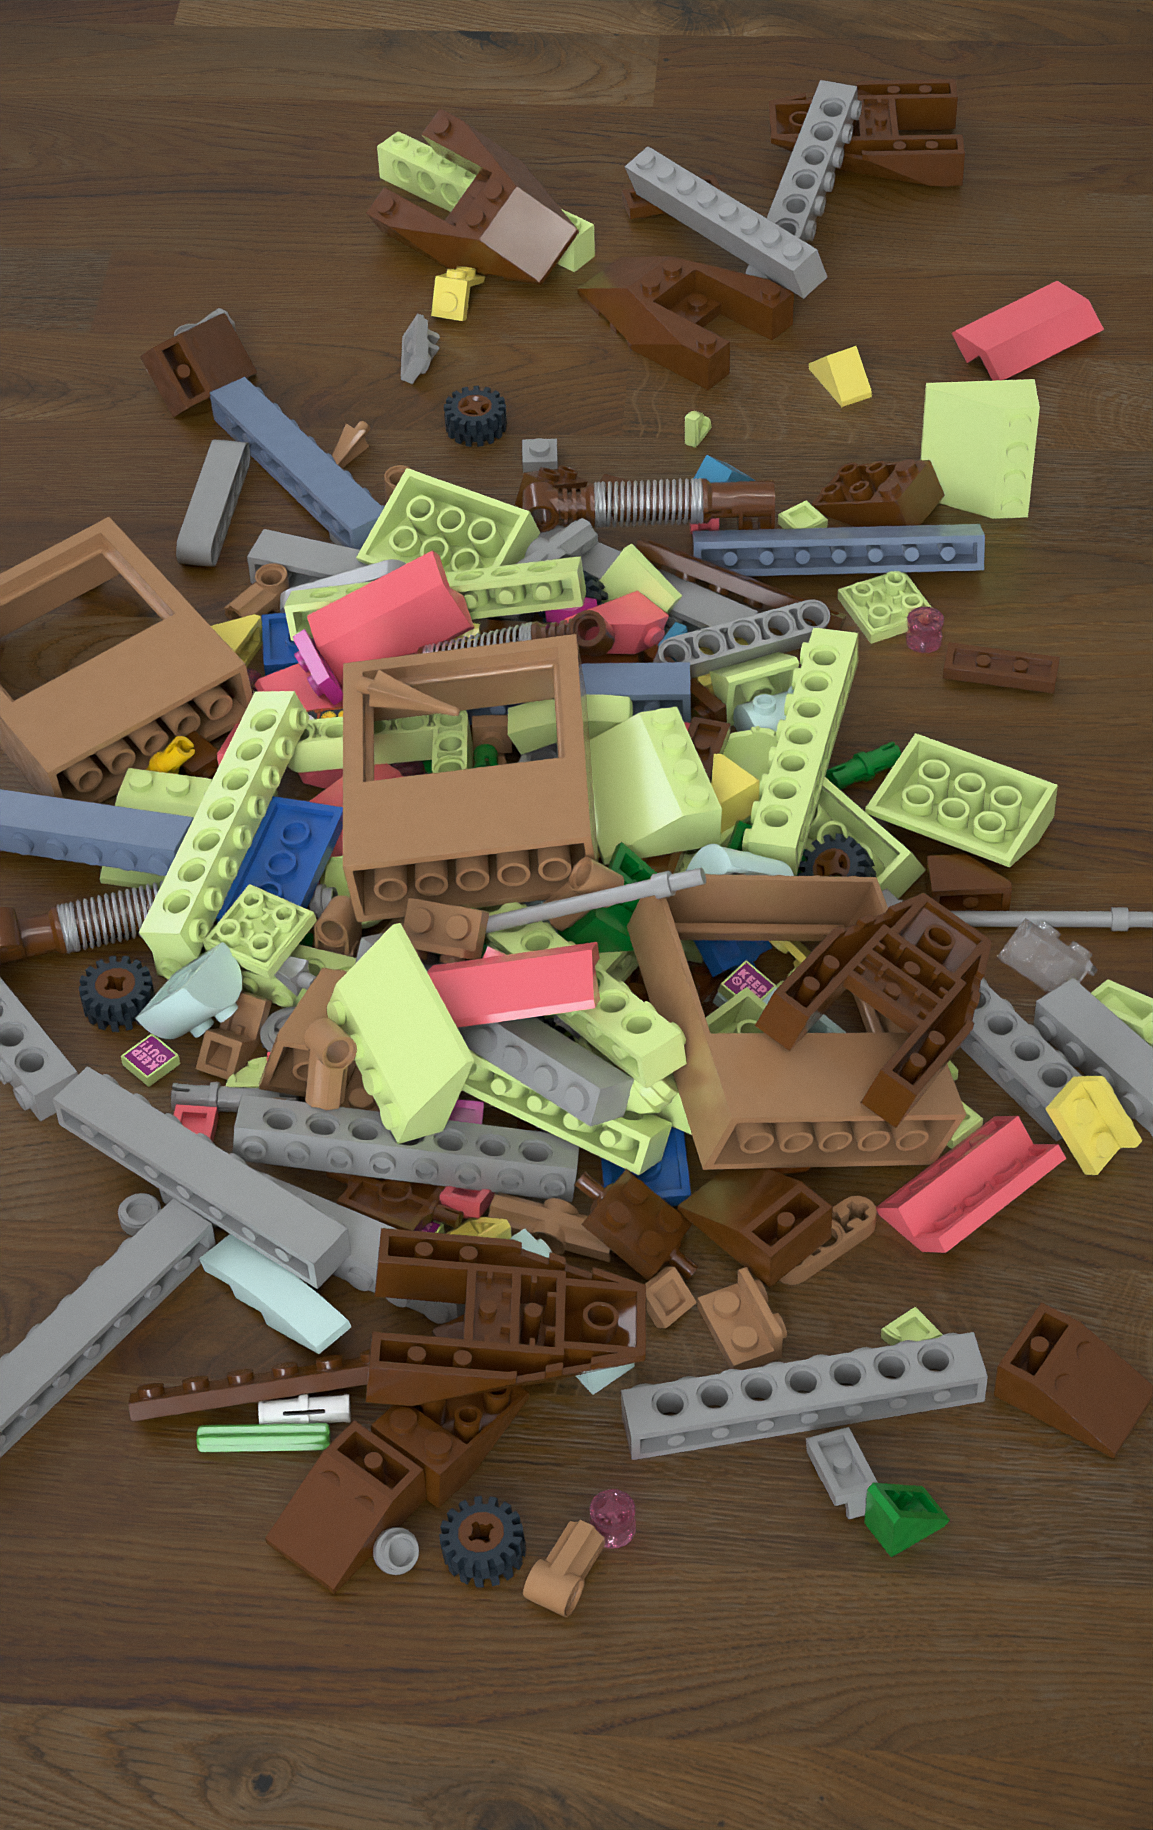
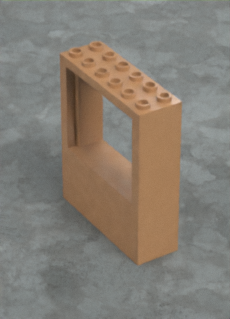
[0,517,253,804]
[343,634,599,922]
[627,874,967,1170]

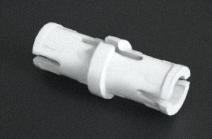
[258,1394,351,1424]

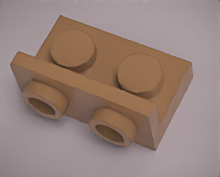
[403,898,489,964]
[697,1267,787,1370]

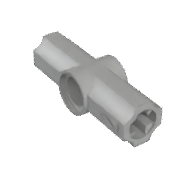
[516,518,598,564]

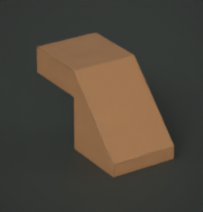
[195,990,272,1080]

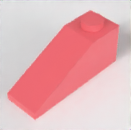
[564,591,669,654]

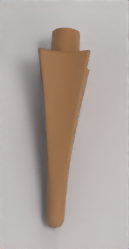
[332,421,370,469]
[356,670,460,716]

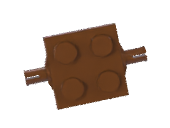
[574,1169,699,1281]
[326,1172,464,1231]

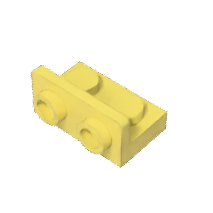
[1045,1076,1142,1175]

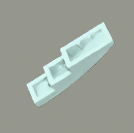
[199,1234,351,1354]

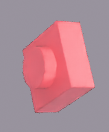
[174,1104,219,1141]
[439,1186,495,1219]

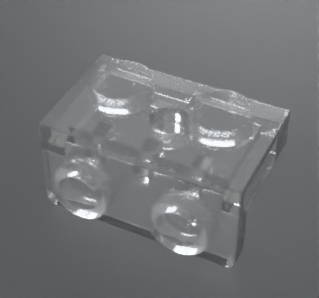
[997,918,1098,993]

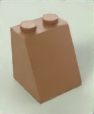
[259,968,356,1097]

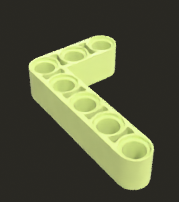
[288,710,473,773]

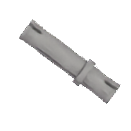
[171,1082,299,1114]

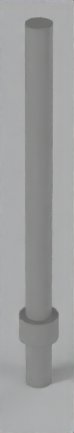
[485,868,706,934]
[951,907,1153,931]

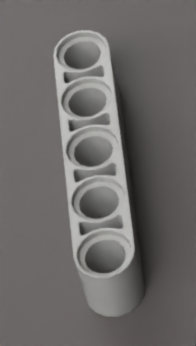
[176,439,250,567]
[653,599,830,679]

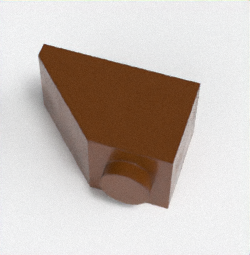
[925,854,1012,911]

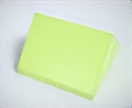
[709,652,799,726]

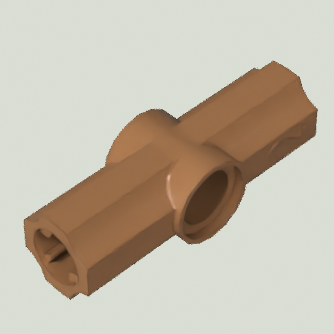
[488,1192,616,1262]

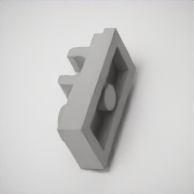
[400,314,440,384]
[806,1427,878,1519]

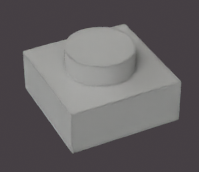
[522,438,558,473]

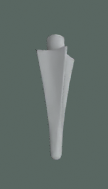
[274,956,316,996]

